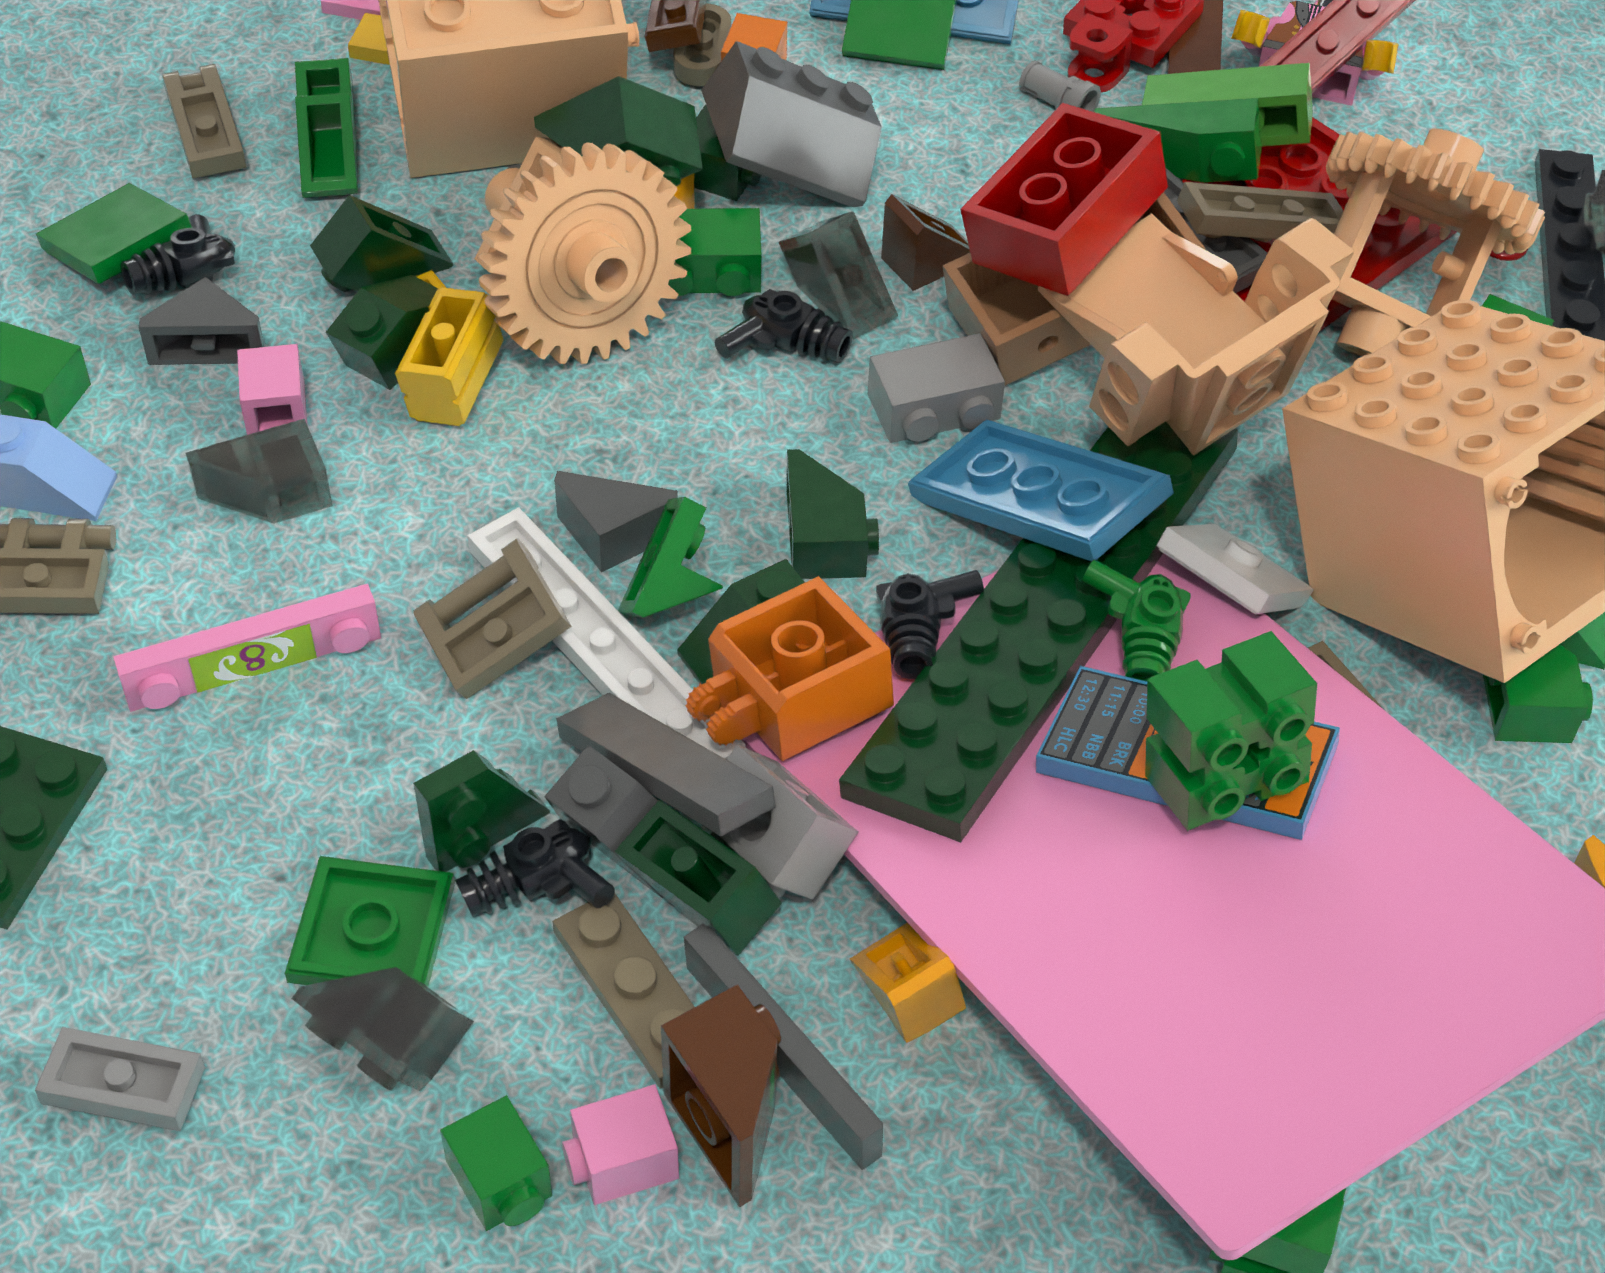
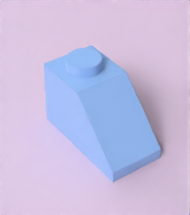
[0,414,117,521]

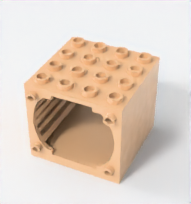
[378,0,640,178]
[1282,300,1605,683]

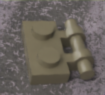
[0,518,116,614]

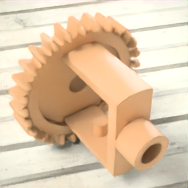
[1326,128,1545,357]
[474,137,692,364]

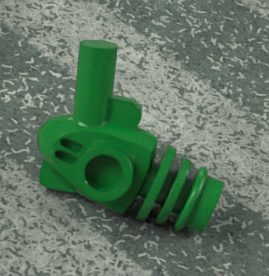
[1082,559,1191,682]

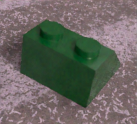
[534,76,703,186]

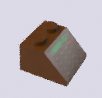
[661,984,781,1207]

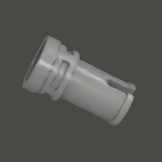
[1019,60,1101,112]

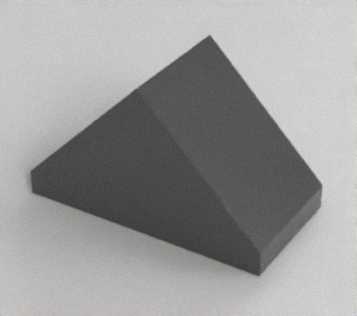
[139,277,265,365]
[554,471,678,573]

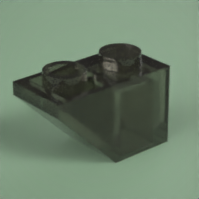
[185,419,333,524]
[291,967,474,1091]

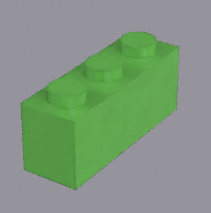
[1142,63,1313,146]

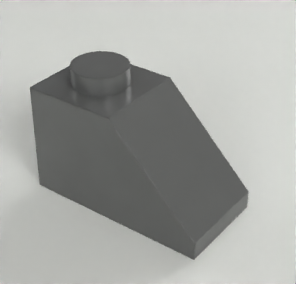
[544,745,663,898]

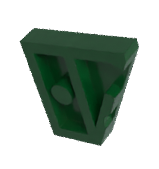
[413,750,550,872]

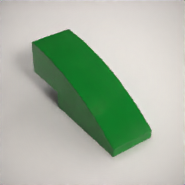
[295,58,358,198]

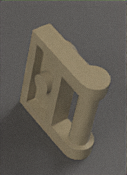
[413,538,572,699]

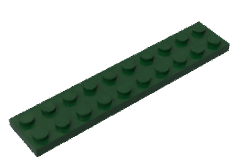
[839,421,1238,843]

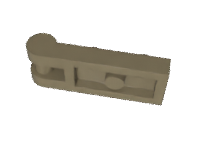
[162,64,247,179]

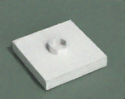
[1156,524,1314,615]

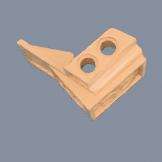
[1038,214,1355,455]

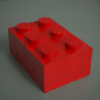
[960,103,1168,296]

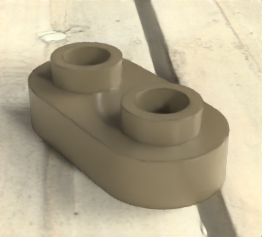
[673,3,731,86]

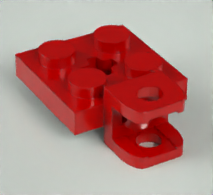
[1063,0,1204,93]

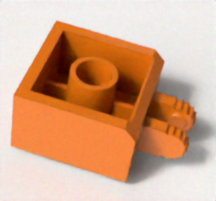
[685,576,894,761]

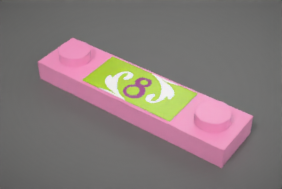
[113,583,381,712]

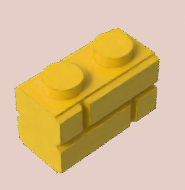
[395,287,504,426]

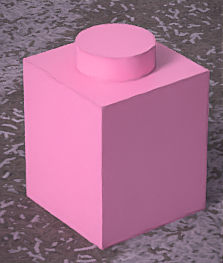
[237,344,308,439]
[562,1084,679,1205]

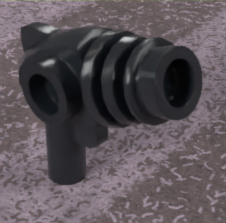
[120,214,235,295]
[714,289,853,363]
[876,570,984,679]
[455,819,615,917]

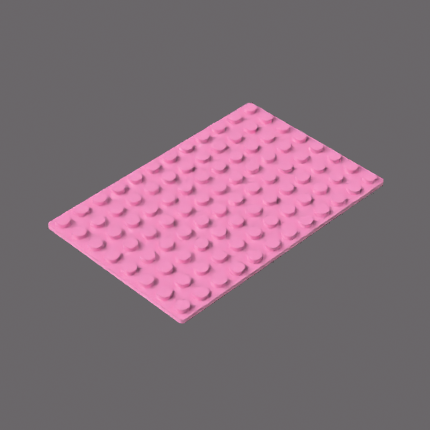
[742,553,1605,1260]

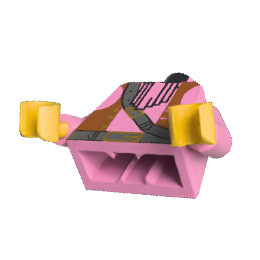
[1231,0,1399,106]

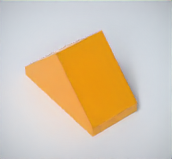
[849,923,966,1043]

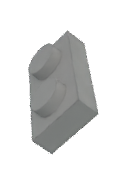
[35,1027,205,1131]

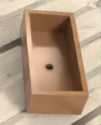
[943,192,1205,386]

